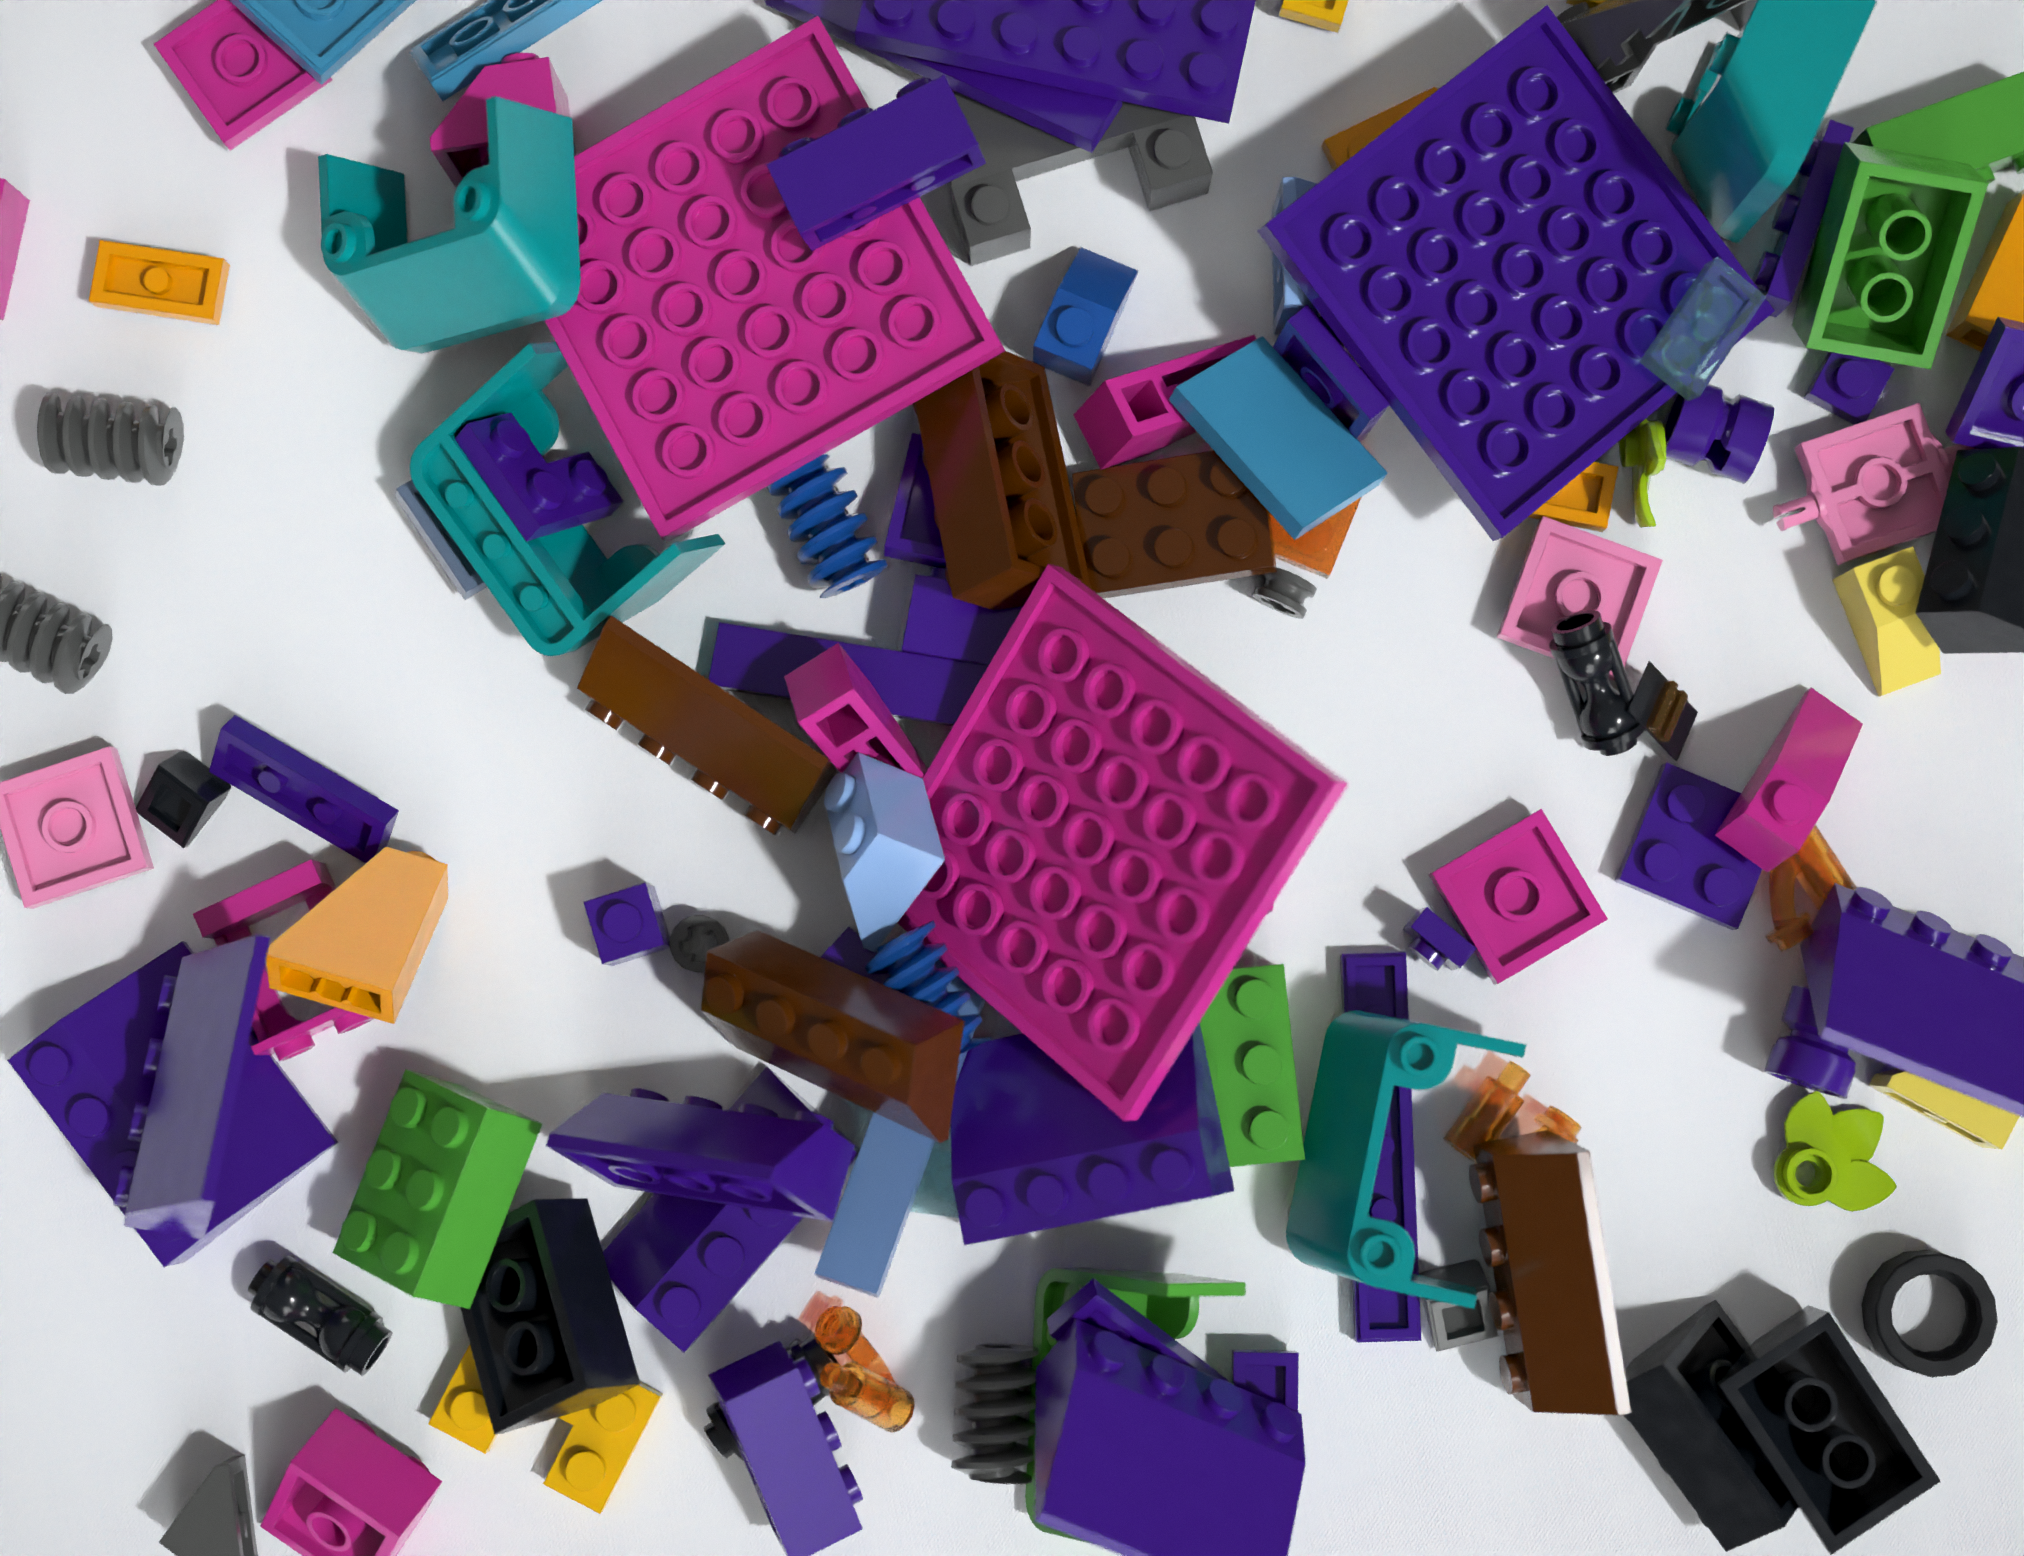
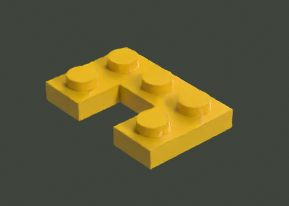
[428,1344,663,1514]

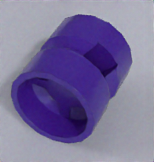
[1664,379,1774,484]
[1764,986,1856,1099]

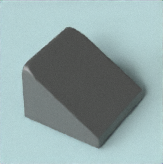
[1419,1259,1499,1352]

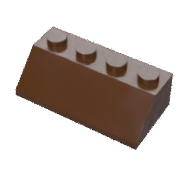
[912,351,1092,610]
[577,615,837,835]
[701,930,964,1143]
[1469,1130,1631,1416]

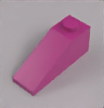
[1073,335,1256,470]
[784,643,928,779]
[1715,687,1863,873]

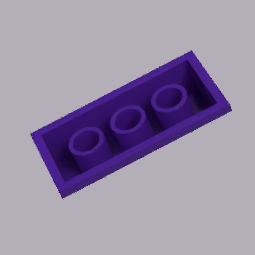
[603,1066,860,1353]
[546,1088,855,1222]

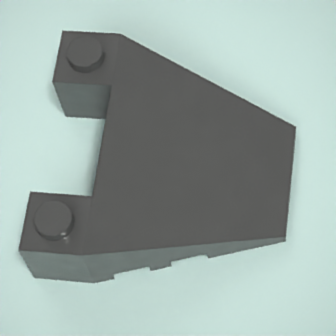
[1557,0,1757,94]
[951,91,1213,266]

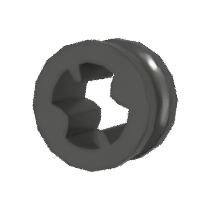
[1252,567,1317,619]
[670,915,729,973]

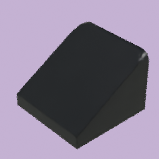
[136,751,232,848]

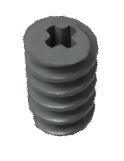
[37,393,184,486]
[0,574,113,694]
[951,1343,1039,1484]

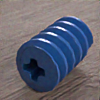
[767,454,888,598]
[865,921,992,1055]

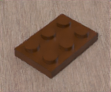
[1072,450,1277,599]

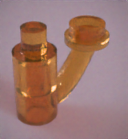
[1765,824,1857,952]
[1443,1061,1582,1163]
[815,1306,915,1433]

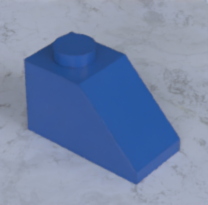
[1033,247,1139,386]

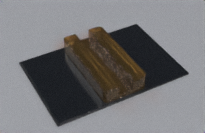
[1627,661,1698,762]

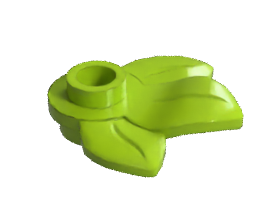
[1619,418,1666,528]
[1774,1091,1897,1211]

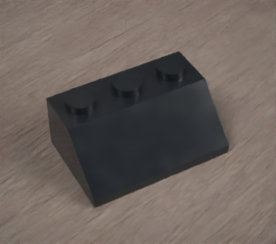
[1915,447,2024,654]
[460,1198,640,1434]
[1623,1300,1798,1552]
[1716,1305,1941,1555]

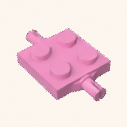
[1773,403,1978,566]

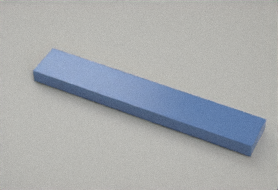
[815,960,985,1298]

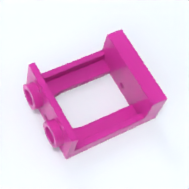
[193,859,374,1062]

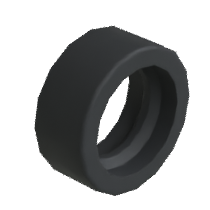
[1861,1250,1998,1377]

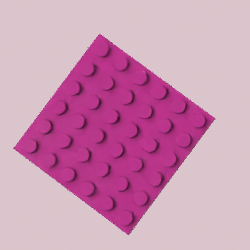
[544,16,1005,543]
[897,564,1349,1121]

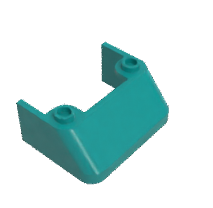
[1665,0,1877,244]
[318,96,581,354]
[410,342,726,656]
[1286,1010,1526,1309]

